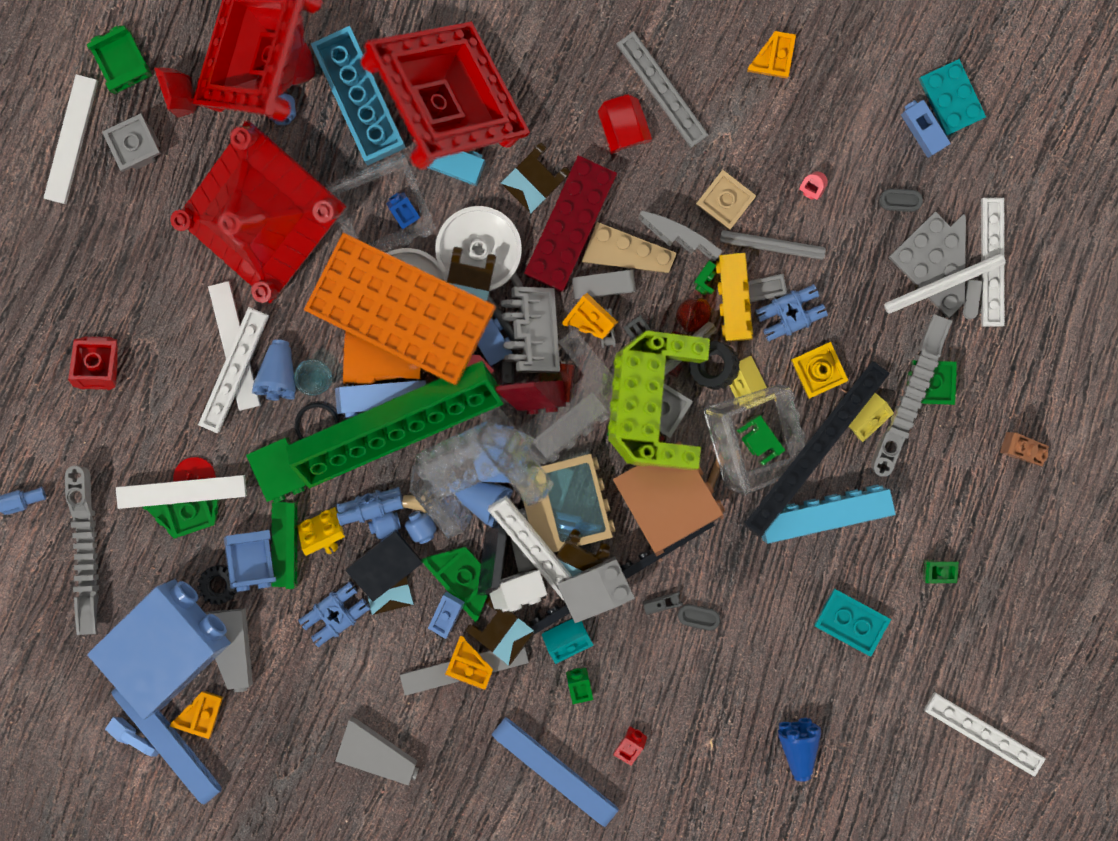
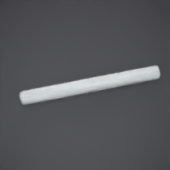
[884,254,1006,314]

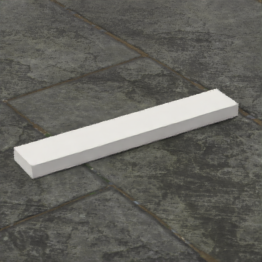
[44,74,98,205]
[981,198,1004,327]
[208,281,261,411]
[198,307,269,433]
[116,475,247,509]
[488,496,572,600]
[924,692,1046,777]

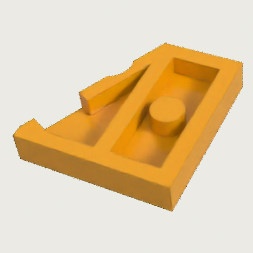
[747,31,796,79]
[445,636,493,690]
[170,691,223,739]

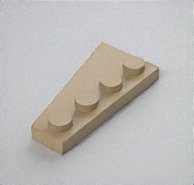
[581,222,676,273]

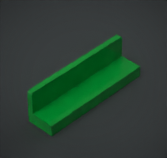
[271,502,298,589]

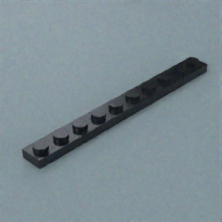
[743,361,890,539]
[528,522,715,636]

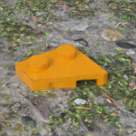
[562,293,618,339]

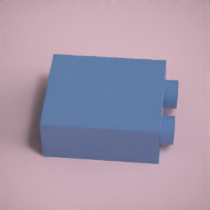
[87,579,231,720]

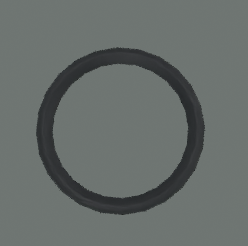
[294,403,339,440]

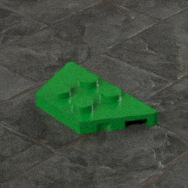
[142,499,220,539]
[422,546,488,622]

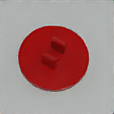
[173,457,216,482]

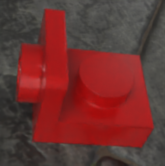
[613,726,647,766]

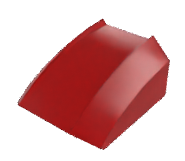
[154,67,197,118]
[597,94,652,154]
[68,336,118,390]

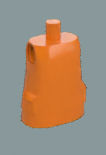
[343,331,420,386]

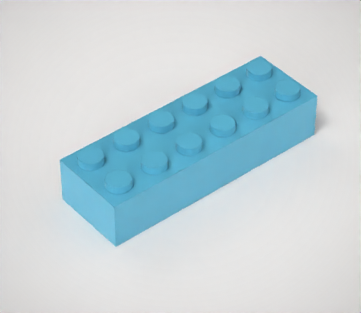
[311,26,406,166]
[762,484,896,543]

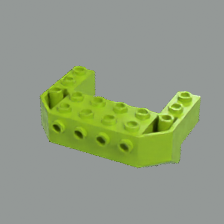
[608,331,710,470]

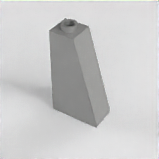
[204,608,253,692]
[335,717,419,786]

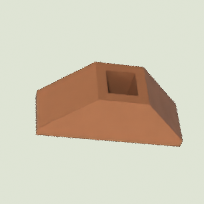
[1000,432,1049,467]

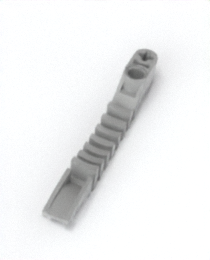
[871,314,952,477]
[65,466,99,635]

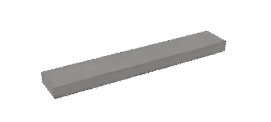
[616,31,709,148]
[400,646,529,696]

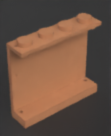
[613,441,725,556]

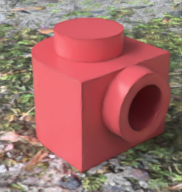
[799,171,828,200]

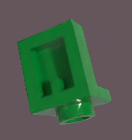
[693,261,716,296]
[566,668,593,704]

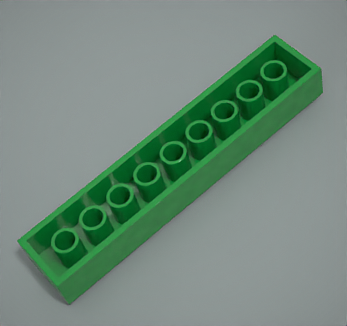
[286,361,504,489]

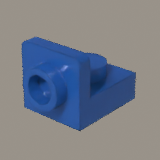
[386,192,420,229]

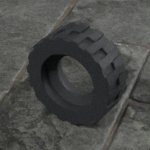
[690,341,740,390]

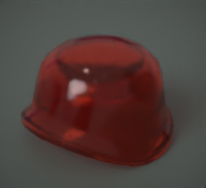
[676,298,711,333]

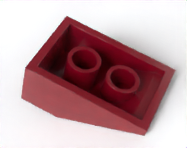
[495,381,566,415]

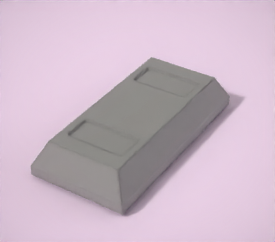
[748,274,788,303]

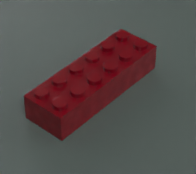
[524,155,617,292]

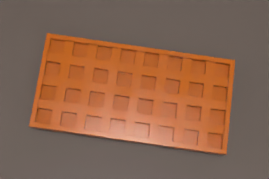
[304,233,496,386]

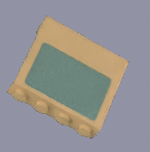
[518,454,616,552]

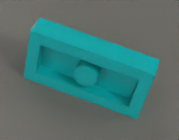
[542,619,594,664]

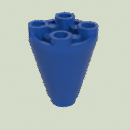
[778,718,821,782]

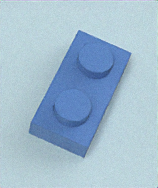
[428,592,465,639]

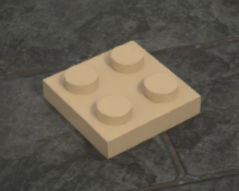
[696,170,756,231]

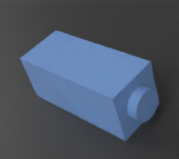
[901,100,951,158]

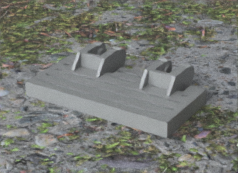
[501,287,560,373]

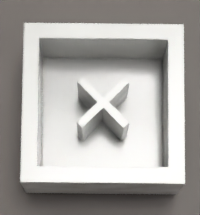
[489,570,547,612]

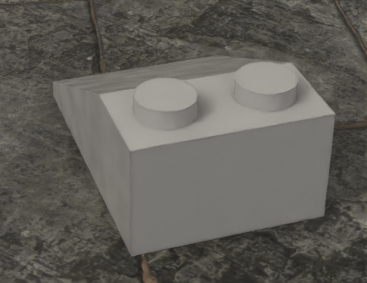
[557,556,635,623]

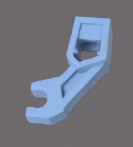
[105,717,159,757]

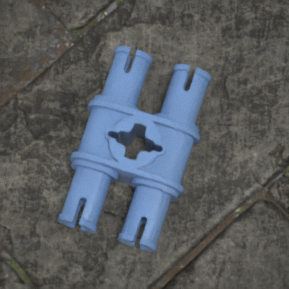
[754,284,828,342]
[337,487,403,526]
[298,581,371,647]

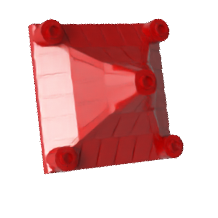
[192,0,322,121]
[361,21,530,169]
[170,120,347,304]

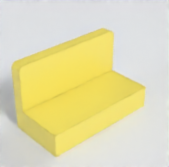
[722,356,769,408]
[849,393,894,442]

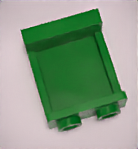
[86,25,153,95]
[246,437,306,504]

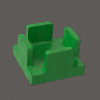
[907,360,957,405]
[736,415,785,465]

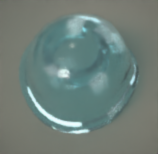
[294,359,332,396]

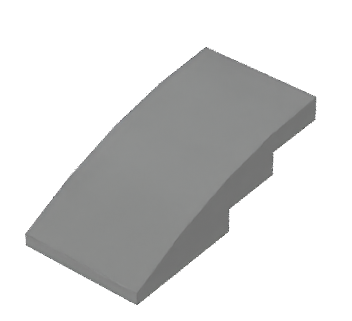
[638,210,722,262]

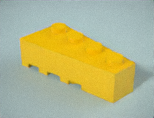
[716,253,753,342]

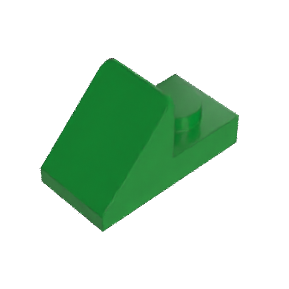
[923,559,959,584]

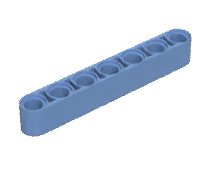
[111,688,222,805]
[492,717,619,827]

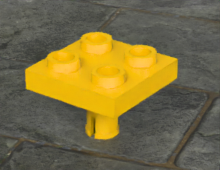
[791,342,848,399]
[297,507,345,556]

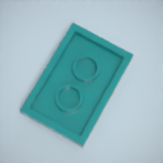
[919,59,986,136]
[813,588,891,657]

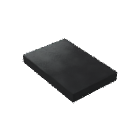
[477,524,507,596]
[345,529,423,602]

